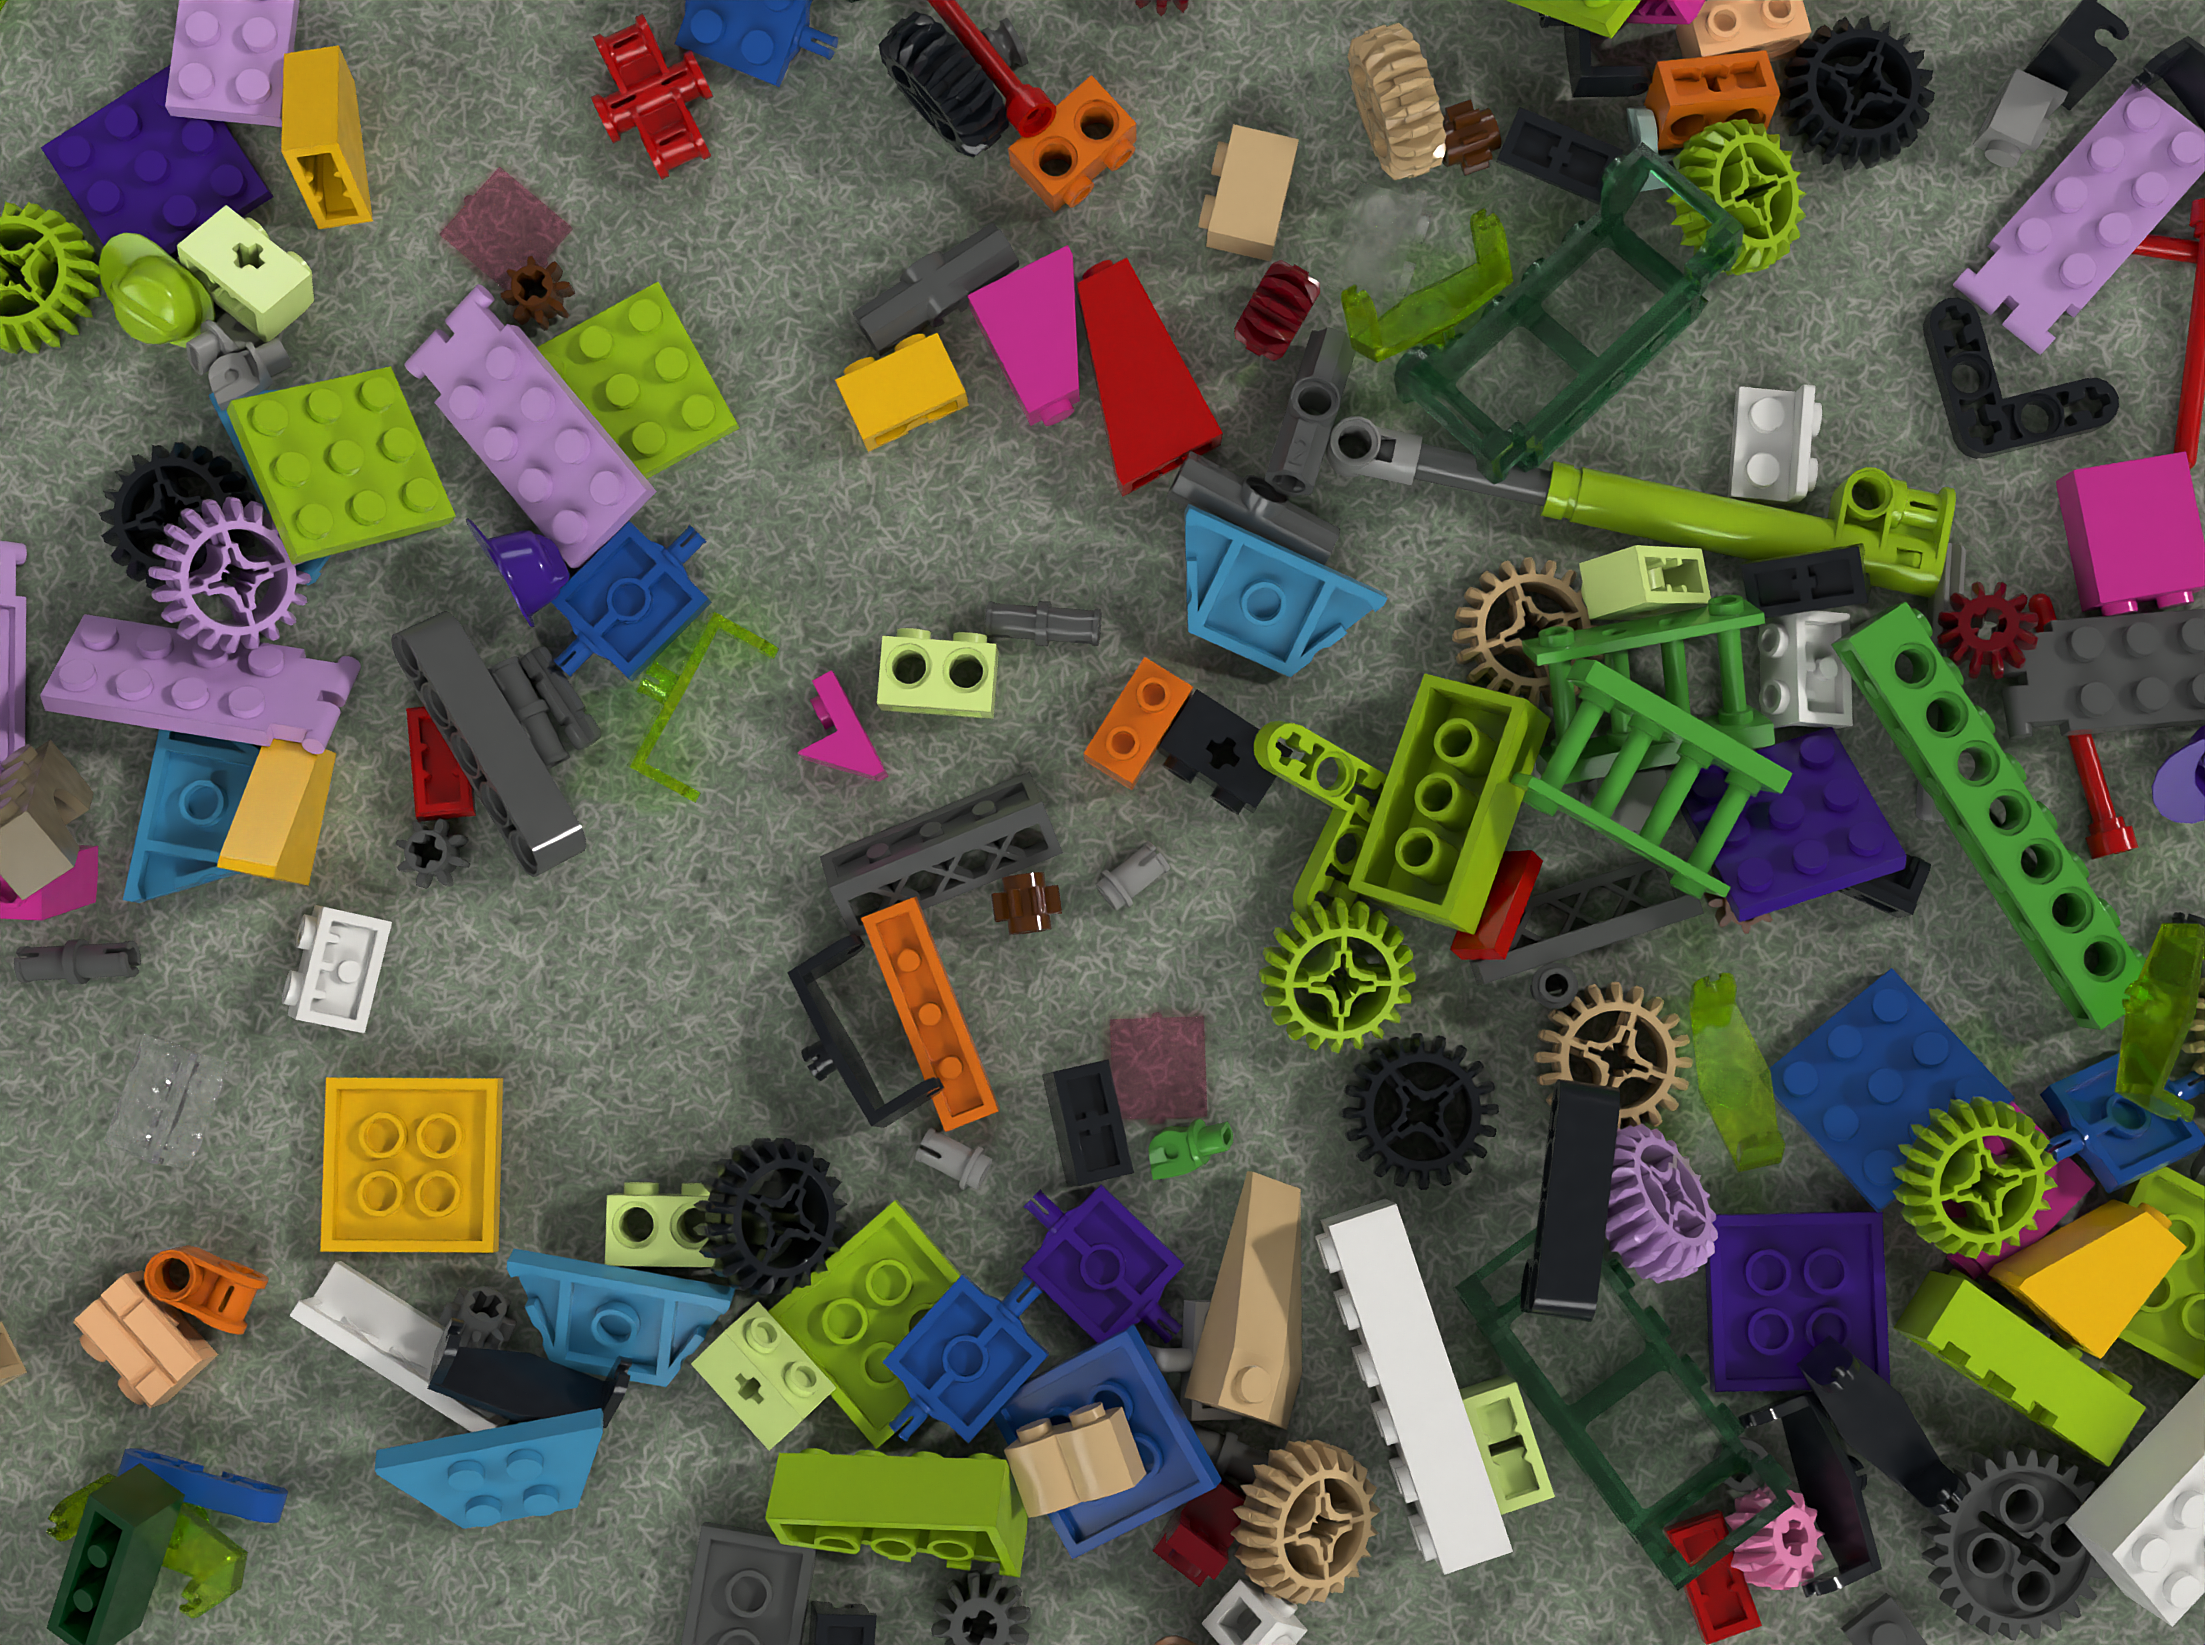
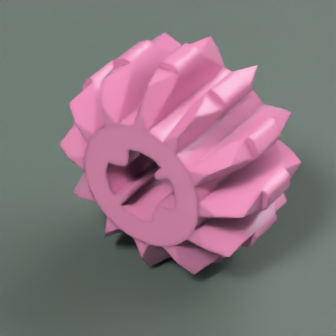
[1723,1486,1825,1590]

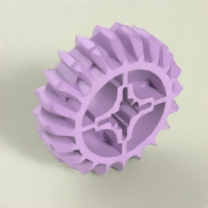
[148,497,312,653]
[1605,1124,1718,1284]

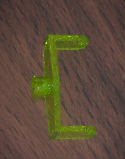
[1341,208,1514,363]
[626,612,779,803]
[2115,923,2205,1122]
[1689,973,1786,1172]
[46,1473,248,1619]

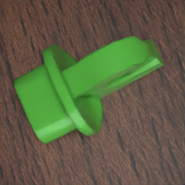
[1148,1119,1234,1180]

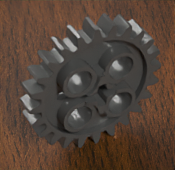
[1921,1443,2108,1641]

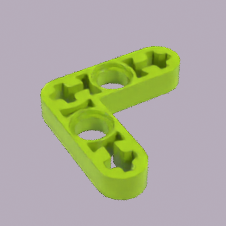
[1254,721,1388,920]

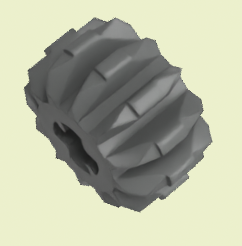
[931,1570,1031,1645]

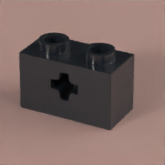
[1159,689,1293,815]

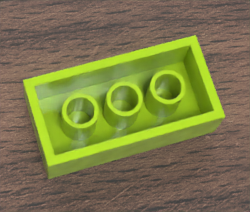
[1347,673,1551,935]

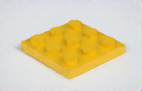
[320,1077,503,1253]

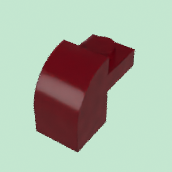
[1152,1477,1247,1587]

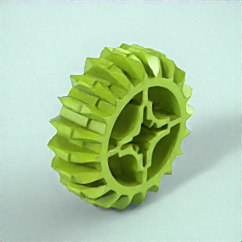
[1666,119,1807,276]
[0,201,101,354]
[1259,897,1416,1054]
[1892,1096,2058,1259]

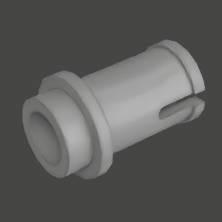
[1095,841,1171,911]
[915,1127,992,1190]

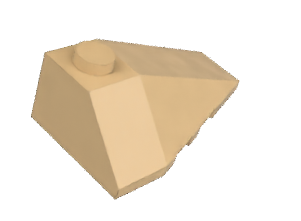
[1184,1171,1302,1430]

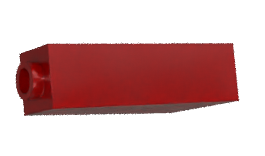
[1077,257,1223,497]

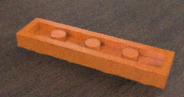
[861,896,1000,1132]

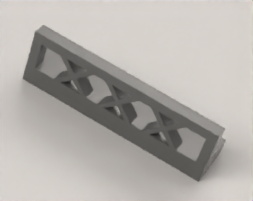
[820,771,1063,936]
[1469,851,1704,986]

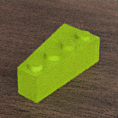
[1893,1269,2146,1467]
[765,1448,1028,1578]

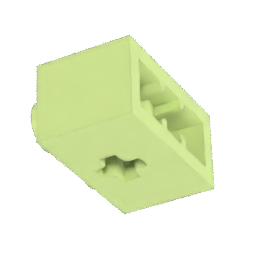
[177,205,314,343]
[1579,545,1711,620]
[691,1302,836,1451]

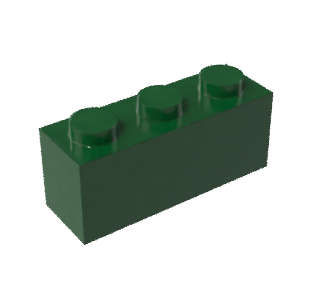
[47,1463,185,1645]

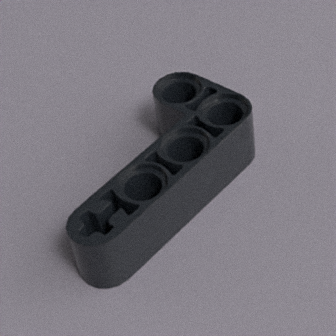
[1520,1079,1620,1322]

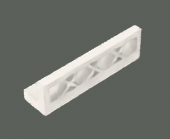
[290,1261,510,1432]

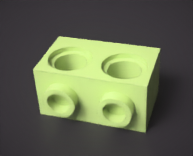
[877,628,999,719]
[605,1182,716,1267]
[1459,1374,1555,1515]

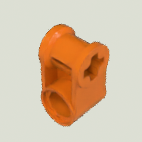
[144,1245,269,1335]

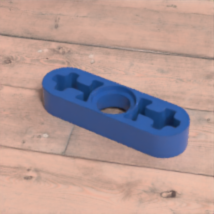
[116,1448,288,1523]

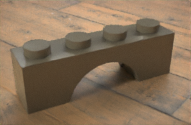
[0,739,94,901]

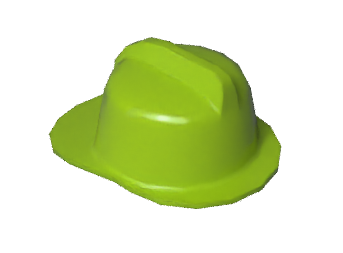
[99,232,216,348]

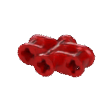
[591,13,713,180]

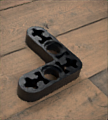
[1923,297,2119,459]

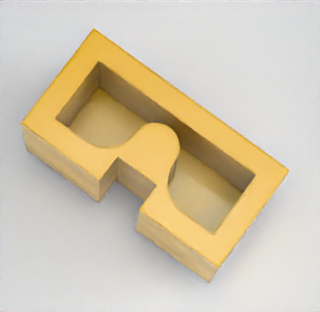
[835,332,969,452]

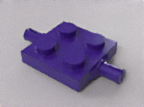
[1021,1184,1185,1344]

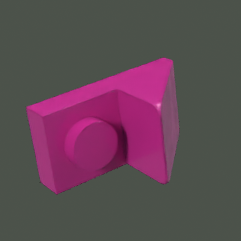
[798,670,889,782]

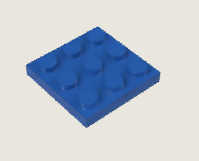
[1759,968,2015,1213]
[993,1324,1222,1559]

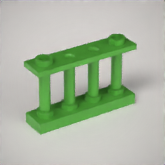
[1522,595,1775,784]
[1510,659,1793,899]

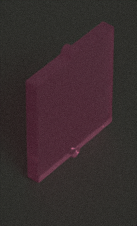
[439,167,573,290]
[1110,1012,1207,1124]

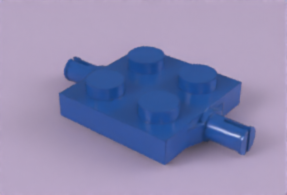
[675,0,838,87]
[551,521,712,682]
[2040,1044,2205,1194]
[882,1273,1049,1443]

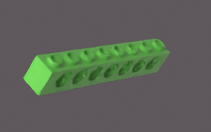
[1831,602,2158,1030]

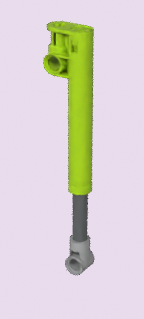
[1327,416,1956,598]

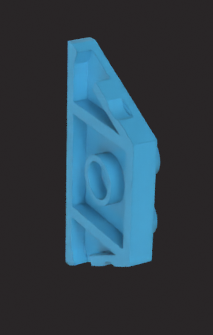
[1184,504,1387,677]
[123,729,261,903]
[507,1248,735,1387]
[374,1408,603,1529]

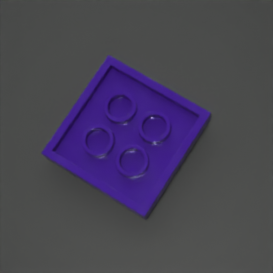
[41,64,274,260]
[1680,727,1907,922]
[1705,1211,1890,1392]

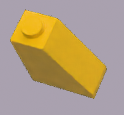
[281,45,373,230]
[217,739,336,886]
[1988,1199,2186,1359]

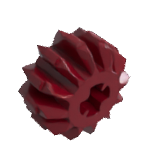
[1234,260,1320,362]
[1937,581,2039,679]

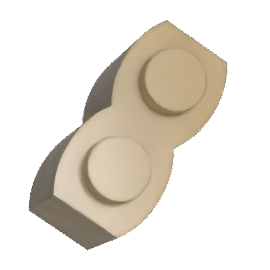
[1004,1402,1146,1518]

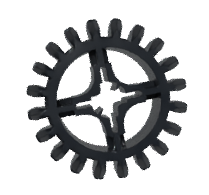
[879,11,1010,158]
[1779,16,1935,171]
[99,442,257,590]
[1341,1033,1499,1190]
[693,1138,848,1297]

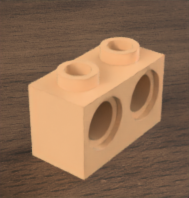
[1675,0,1811,62]

